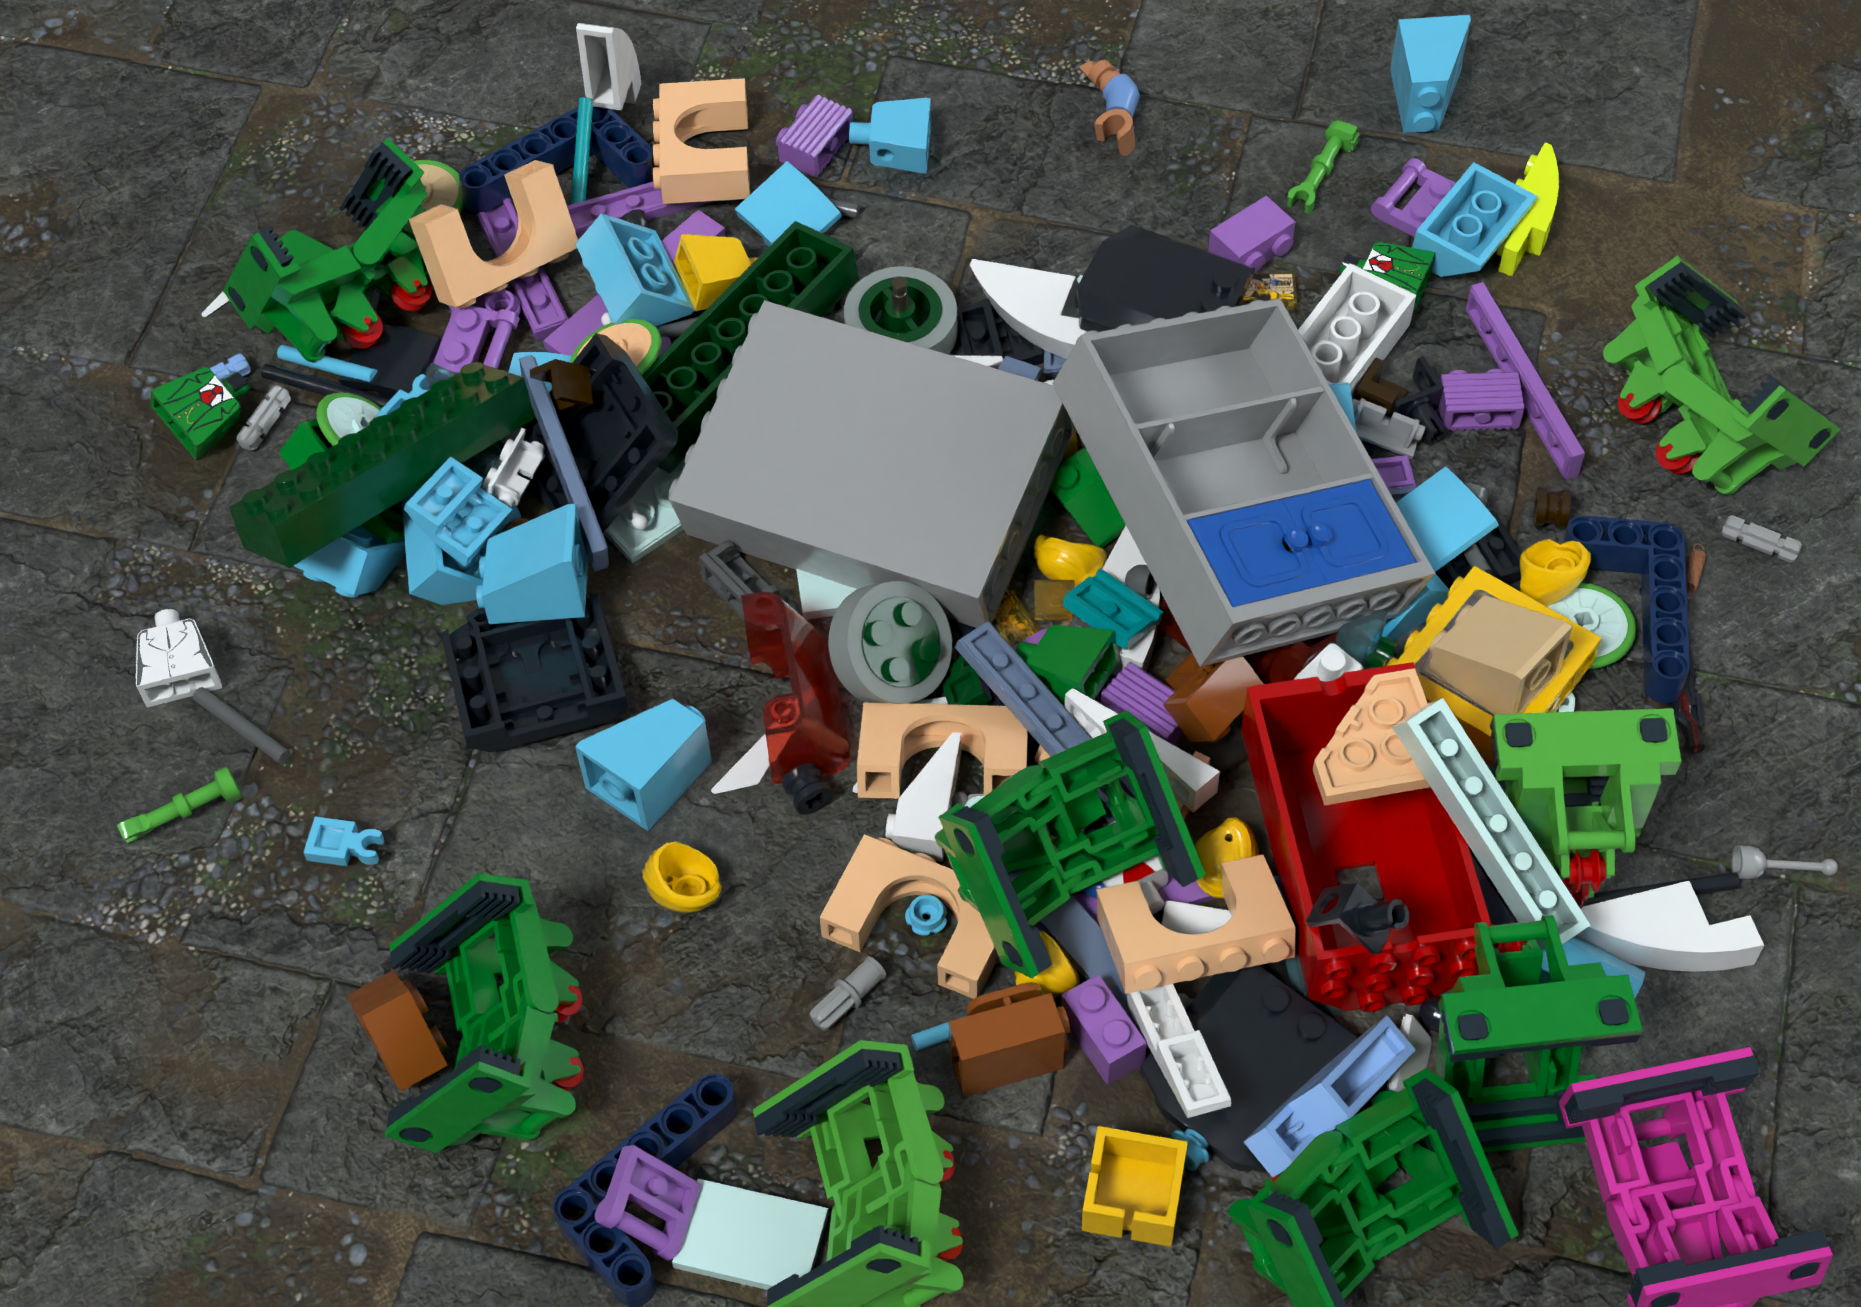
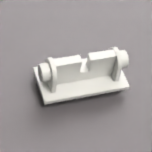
[482,428,545,508]

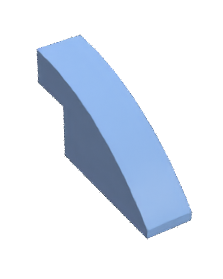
[1244,1015,1416,1178]

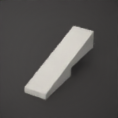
[1065,688,1220,812]
[1127,984,1231,1118]

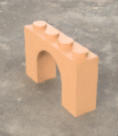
[653,78,750,204]
[409,160,578,309]
[857,702,1028,799]
[820,834,997,999]
[1096,854,1296,994]

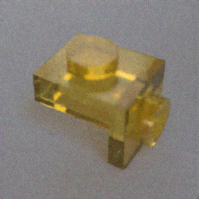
[1034,580,1075,620]

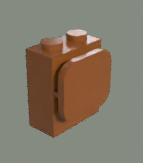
[949,982,1070,1097]

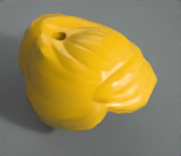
[1034,534,1107,591]
[1519,539,1591,606]
[1194,817,1259,898]
[642,842,722,913]
[1015,930,1080,998]

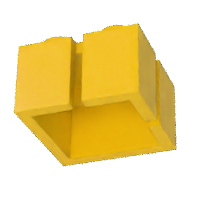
[1081,1126,1188,1247]

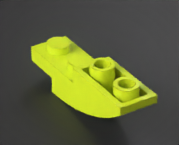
[1497,143,1559,276]

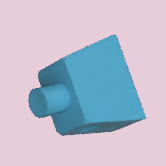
[849,98,931,173]

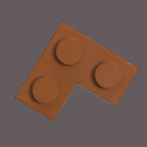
[1163,653,1263,742]
[346,970,448,1092]

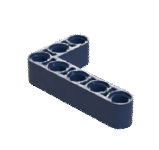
[459,106,654,214]
[1563,516,1690,703]
[553,1073,737,1307]

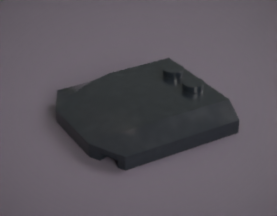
[1075,225,1255,332]
[519,333,679,534]
[441,593,628,753]
[1139,965,1358,1176]

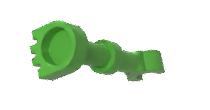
[1287,120,1360,214]
[117,766,243,844]

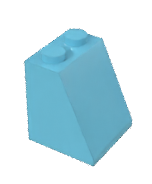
[1390,15,1471,133]
[476,504,588,624]
[575,699,712,831]

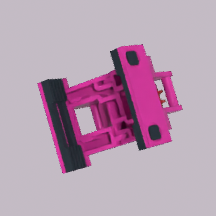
[1559,1047,1833,1307]

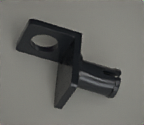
[1391,356,1448,445]
[1306,883,1409,954]

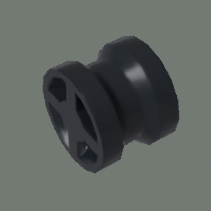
[782,762,833,815]

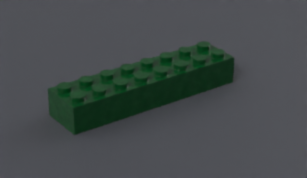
[642,221,859,473]
[229,362,536,568]

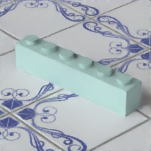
[1392,698,1590,951]

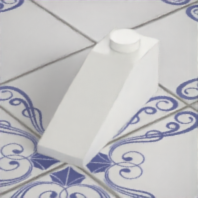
[885,732,961,862]

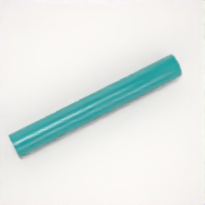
[571,97,593,204]

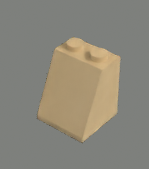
[1429,595,1573,714]

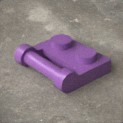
[1371,158,1456,237]
[432,306,520,377]
[595,1145,701,1261]

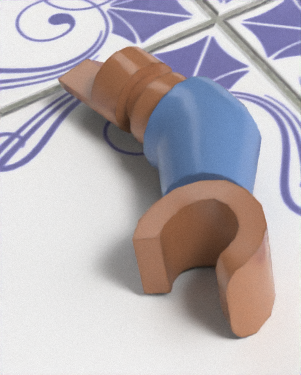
[1079,60,1140,156]

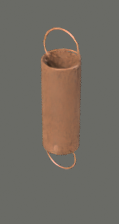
[1686,544,1706,598]

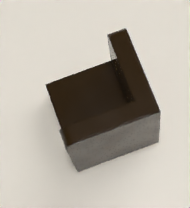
[1355,358,1407,418]
[530,359,593,415]

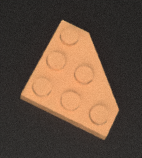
[1312,668,1430,806]

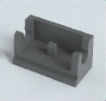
[699,540,785,629]

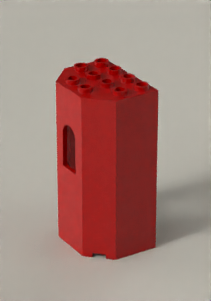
[1241,662,1491,1012]

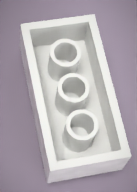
[1298,263,1416,399]

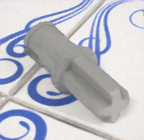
[809,956,887,1031]

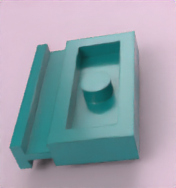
[1062,568,1164,650]

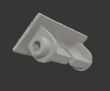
[1352,397,1425,459]

